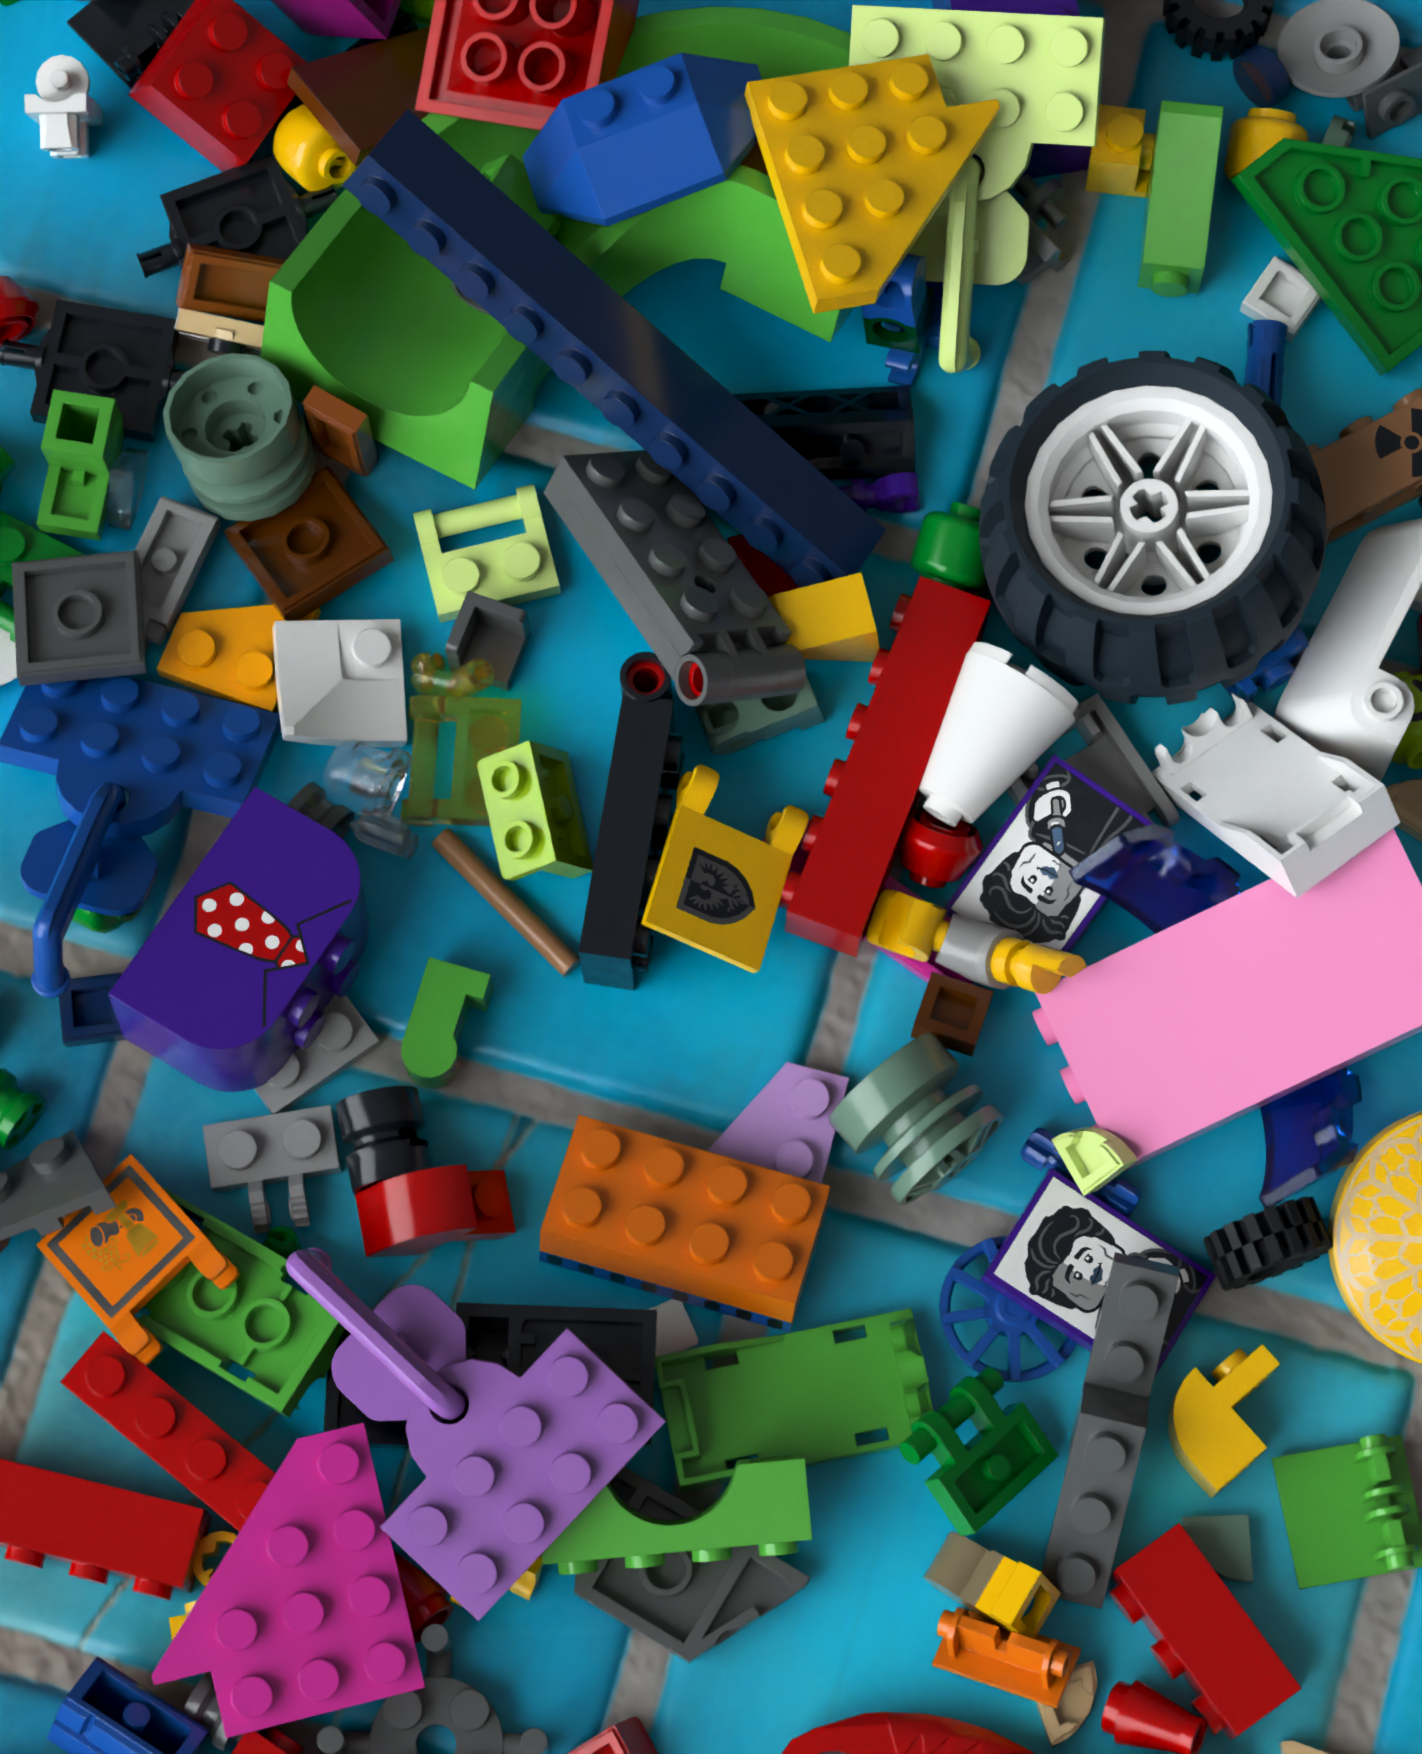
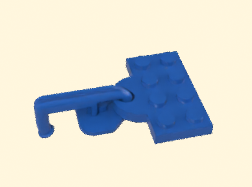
[0,676,281,998]

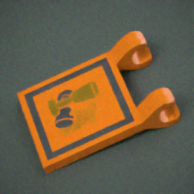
[36,1154,240,1365]

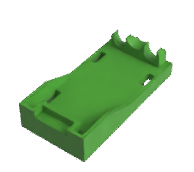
[138,1187,345,1418]
[655,1308,934,1493]

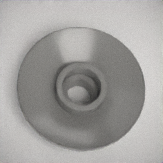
[1277,0,1400,98]

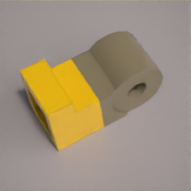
[923,1531,1061,1639]

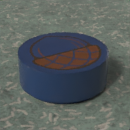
[1233,45,1290,108]

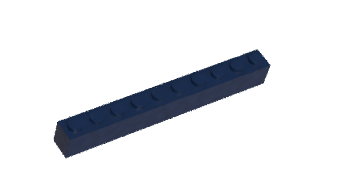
[343,109,886,588]

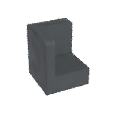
[445,591,531,691]

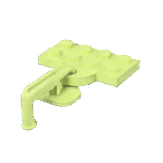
[849,5,1106,374]

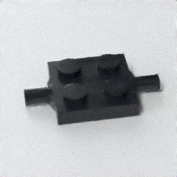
[136,154,338,279]
[0,299,187,442]

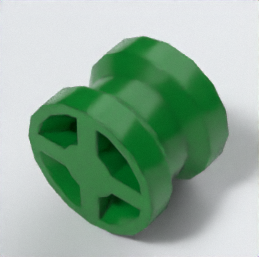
[0,1068,46,1150]

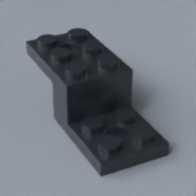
[323,1303,657,1449]

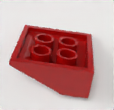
[415,0,639,131]

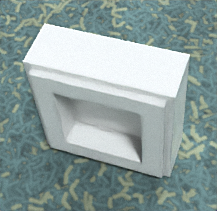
[1240,256,1322,343]

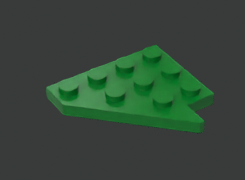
[1231,138,1422,376]

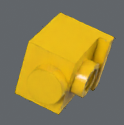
[1085,104,1155,198]

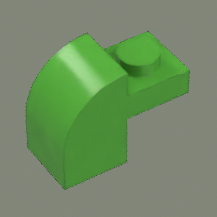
[36,389,124,541]

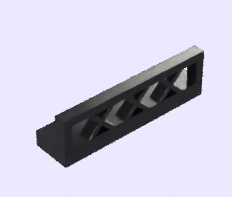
[733,385,915,479]

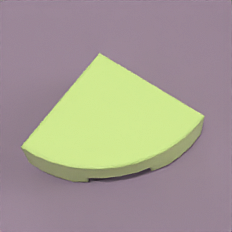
[1051,1127,1138,1196]

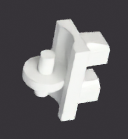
[24,55,103,159]

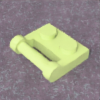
[413,484,561,623]

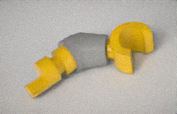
[867,889,1087,994]

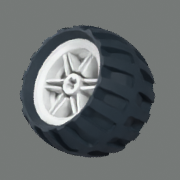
[979,351,1327,705]

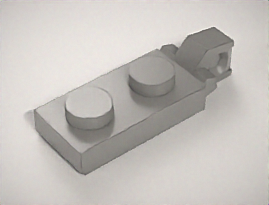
[135,496,221,650]

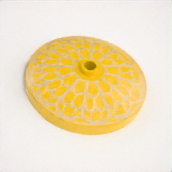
[1327,1111,1422,1364]

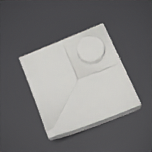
[272,619,407,747]

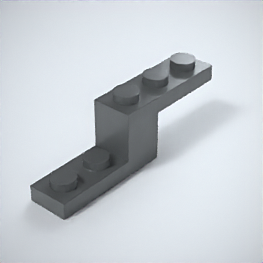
[1041,1252,1180,1609]

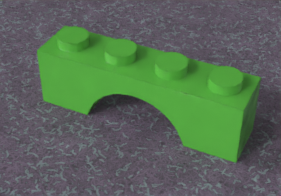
[542,1454,812,1575]

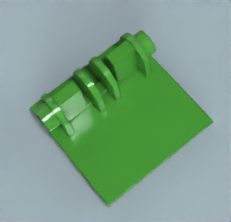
[1271,1434,1422,1590]

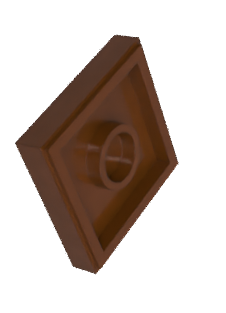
[223,466,394,621]

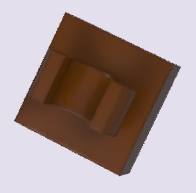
[911,971,994,1057]

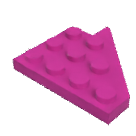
[151,1423,425,1738]

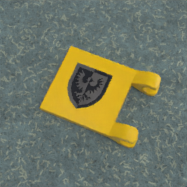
[641,764,809,974]

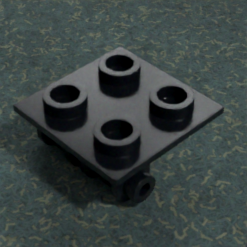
[67,0,195,89]

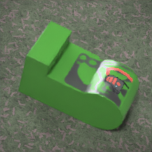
[401,957,494,1089]

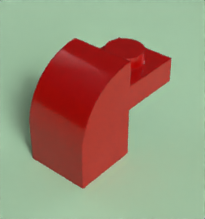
[355,1164,516,1257]

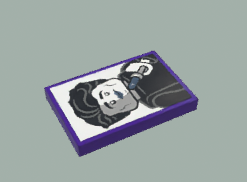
[944,754,1160,953]
[980,1168,1216,1378]

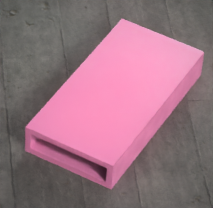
[1032,828,1422,1171]

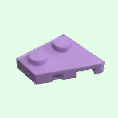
[707,1062,849,1184]

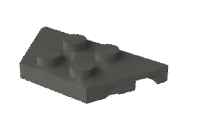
[574,1467,810,1664]

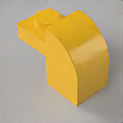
[1168,1344,1280,1499]

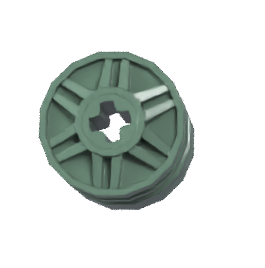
[163,353,317,522]
[829,1033,1004,1206]

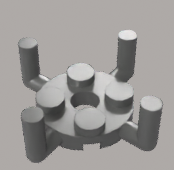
[317,1624,551,1754]

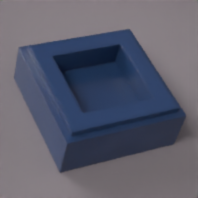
[59,973,126,1047]

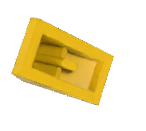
[768,572,880,662]

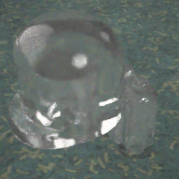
[322,740,419,860]

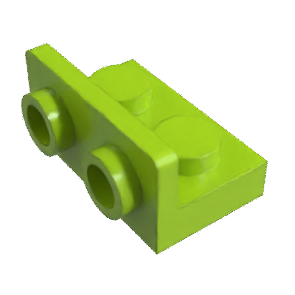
[477,740,593,881]

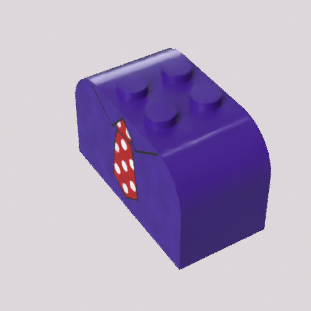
[108,787,369,1092]

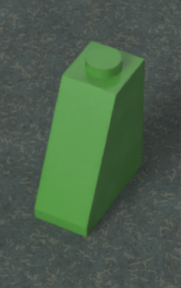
[1137,100,1224,297]

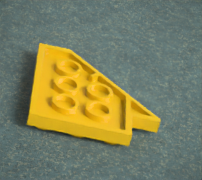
[744,54,1000,314]

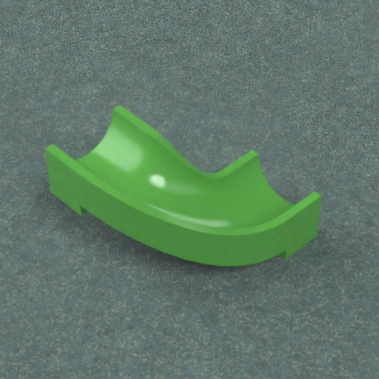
[260,7,855,490]

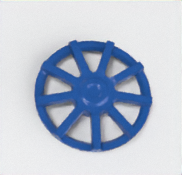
[939,1236,1077,1382]

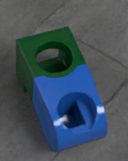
[861,253,936,354]

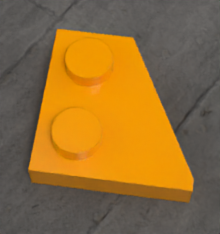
[156,604,321,713]

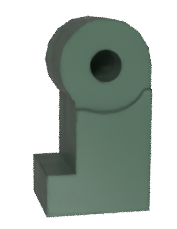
[695,676,825,755]

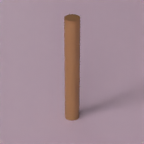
[431,828,580,977]

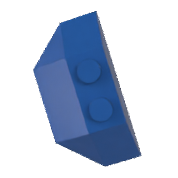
[522,53,763,226]

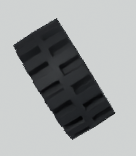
[1163,0,1274,62]

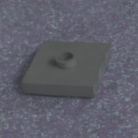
[12,550,147,686]

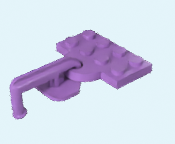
[286,1247,666,1621]

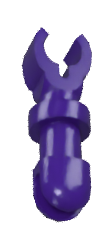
[837,472,920,513]

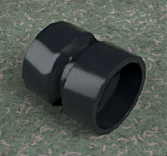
[336,1086,433,1196]

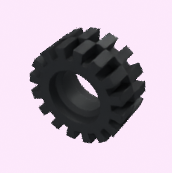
[1203,1196,1333,1291]

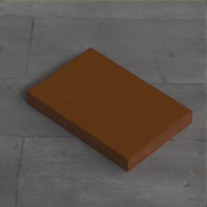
[287,26,430,166]

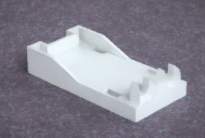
[1151,692,1401,898]

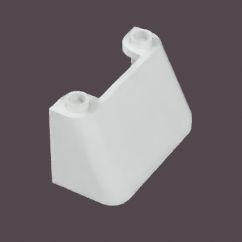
[1274,518,1422,782]

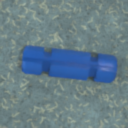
[1021,1127,1142,1218]

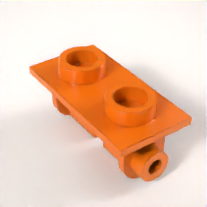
[932,1607,1081,1709]

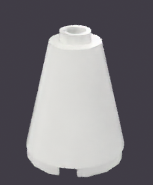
[919,642,1080,827]

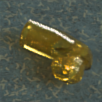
[409,652,494,702]

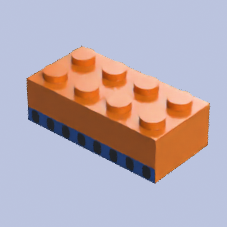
[539,1115,831,1333]

